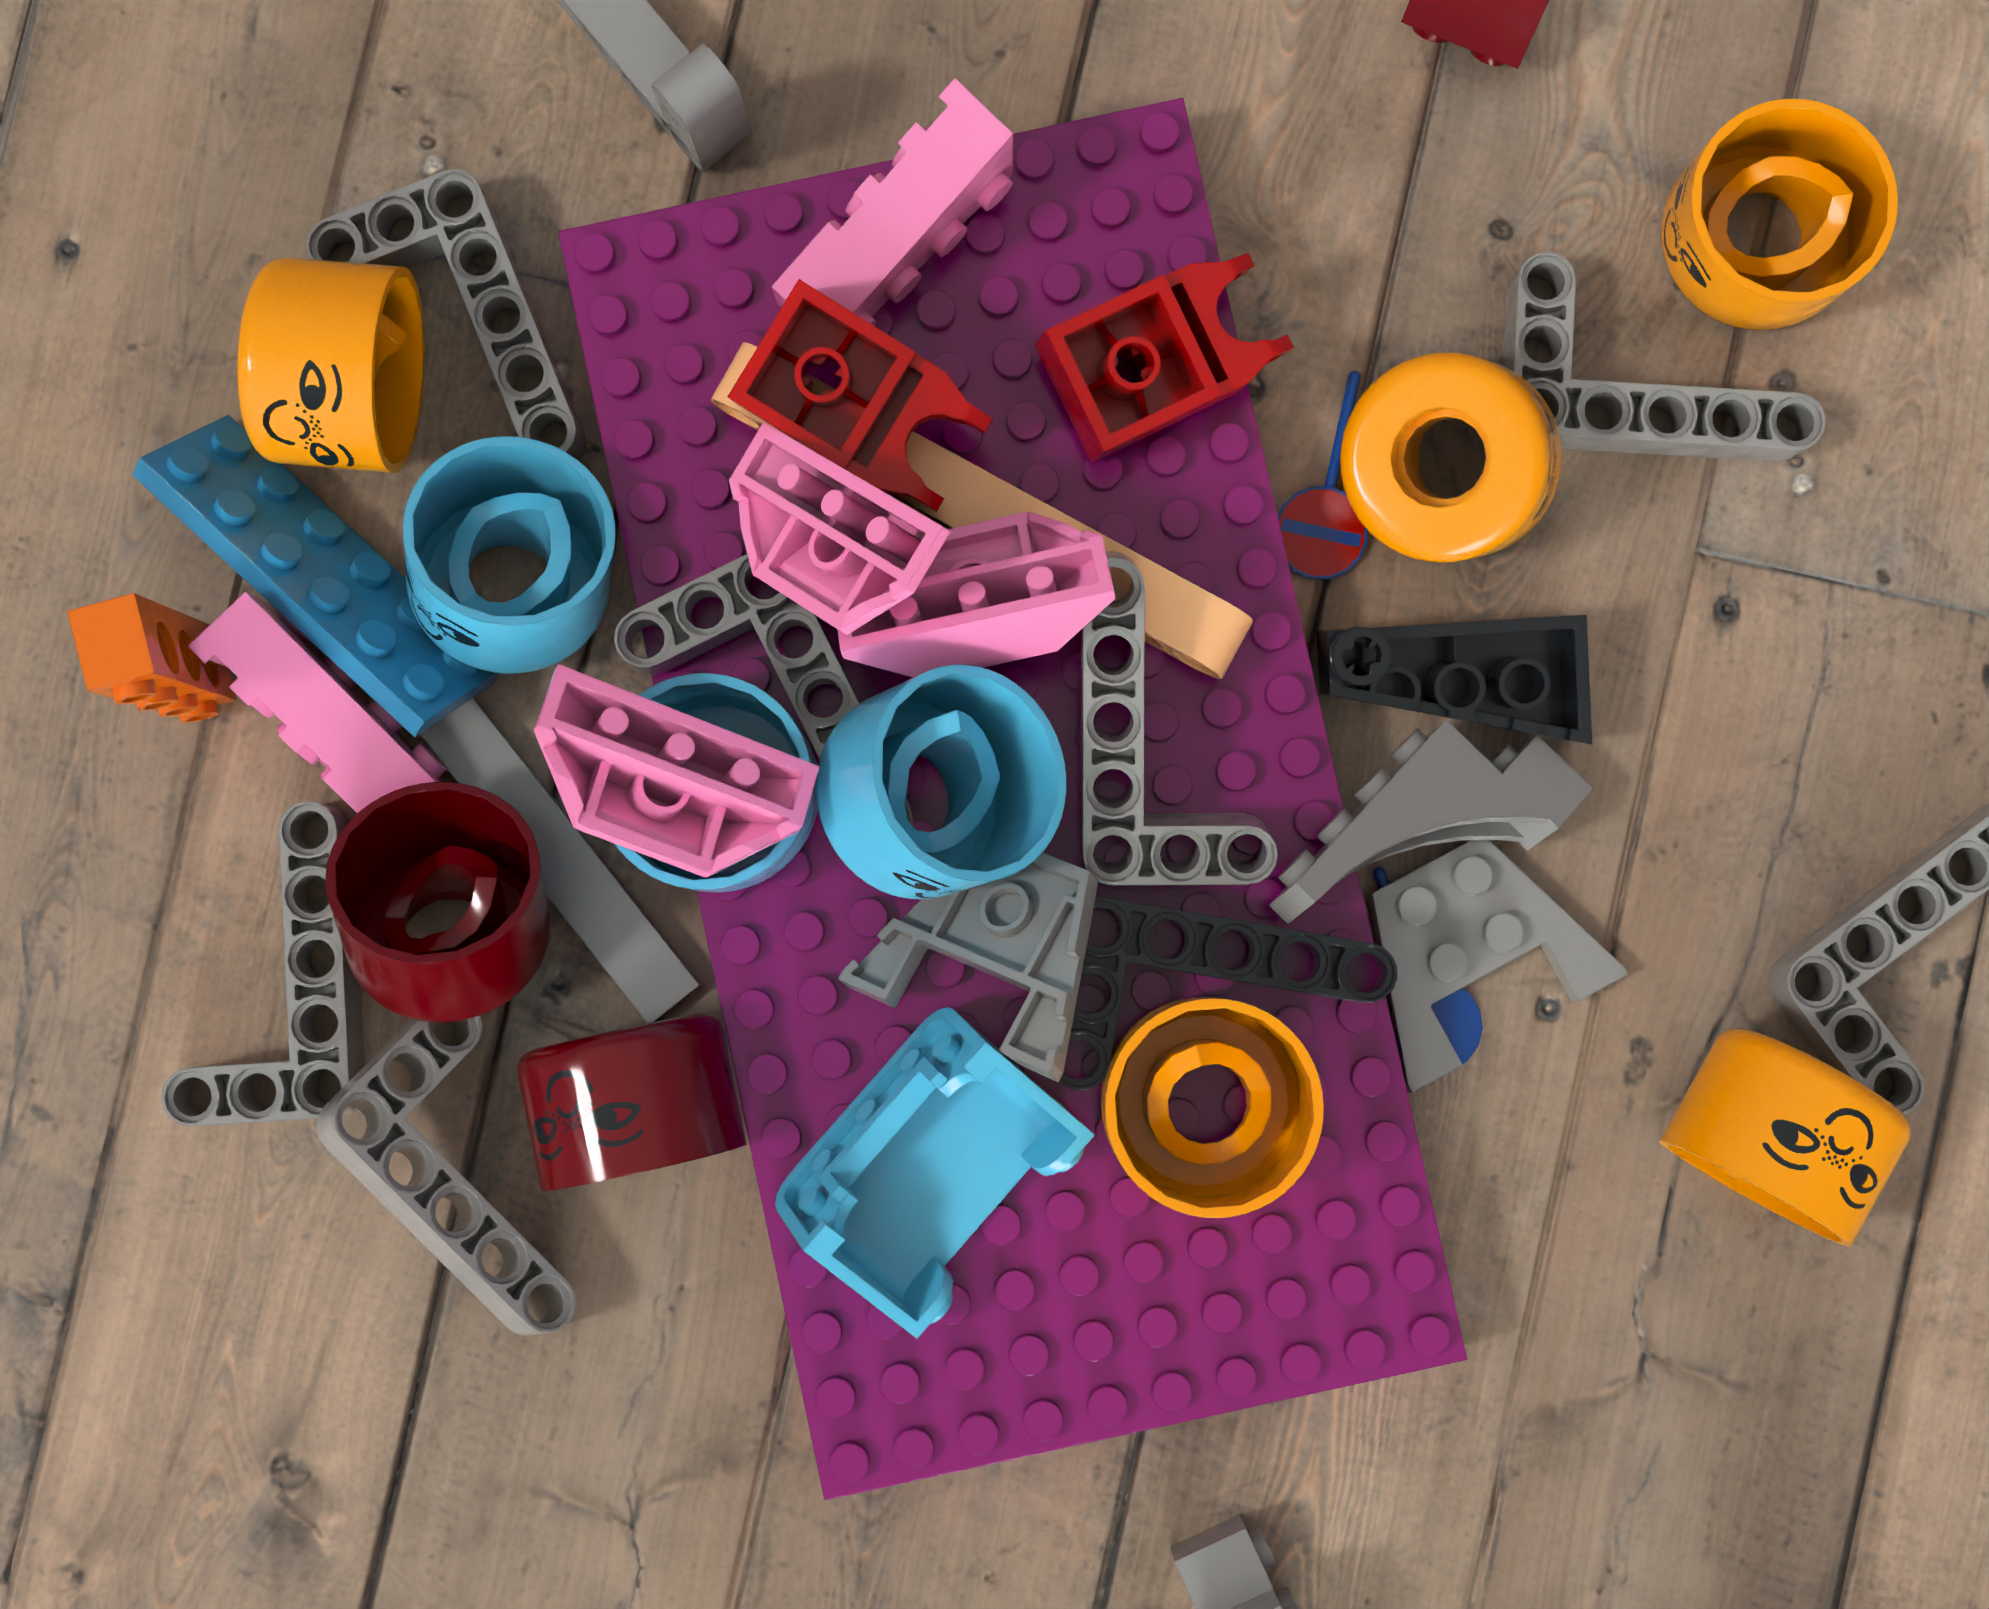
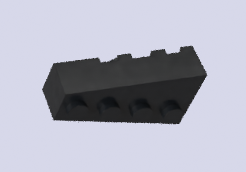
[1316,615,1592,744]

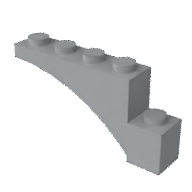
[1269,719,1593,924]

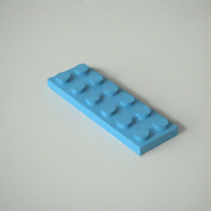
[132,414,500,737]

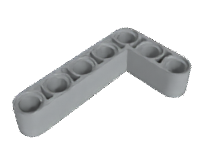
[556,0,752,173]
[306,169,586,461]
[1503,251,1826,462]
[1081,551,1278,886]
[614,554,914,826]
[161,801,364,1126]
[1768,804,1989,1115]
[316,1016,576,1336]

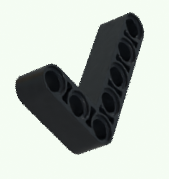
[1059,898,1398,1090]

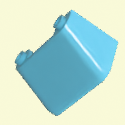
[775,1007,1095,1339]

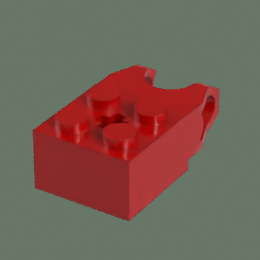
[1034,253,1294,463]
[727,279,993,513]

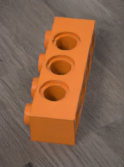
[67,593,236,723]

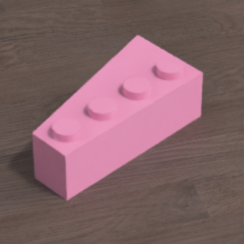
[772,78,1013,326]
[188,592,448,813]

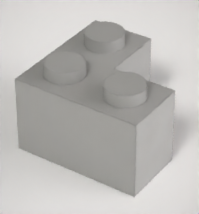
[1170,1514,1297,1609]

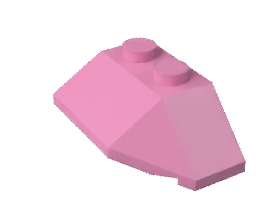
[729,422,951,635]
[837,511,1116,678]
[534,664,820,878]

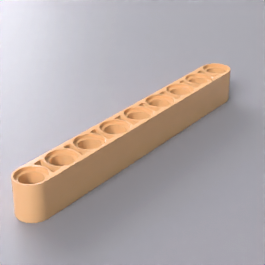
[711,342,1253,679]

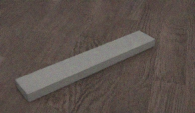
[420,697,702,1023]

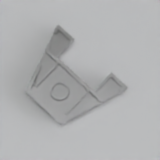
[1367,840,1628,1093]
[838,852,1099,1082]

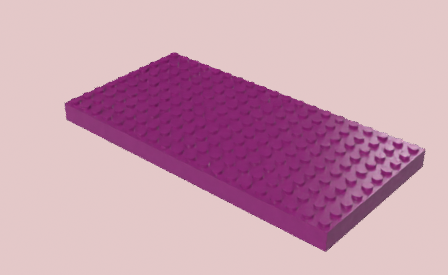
[558,98,1467,1501]

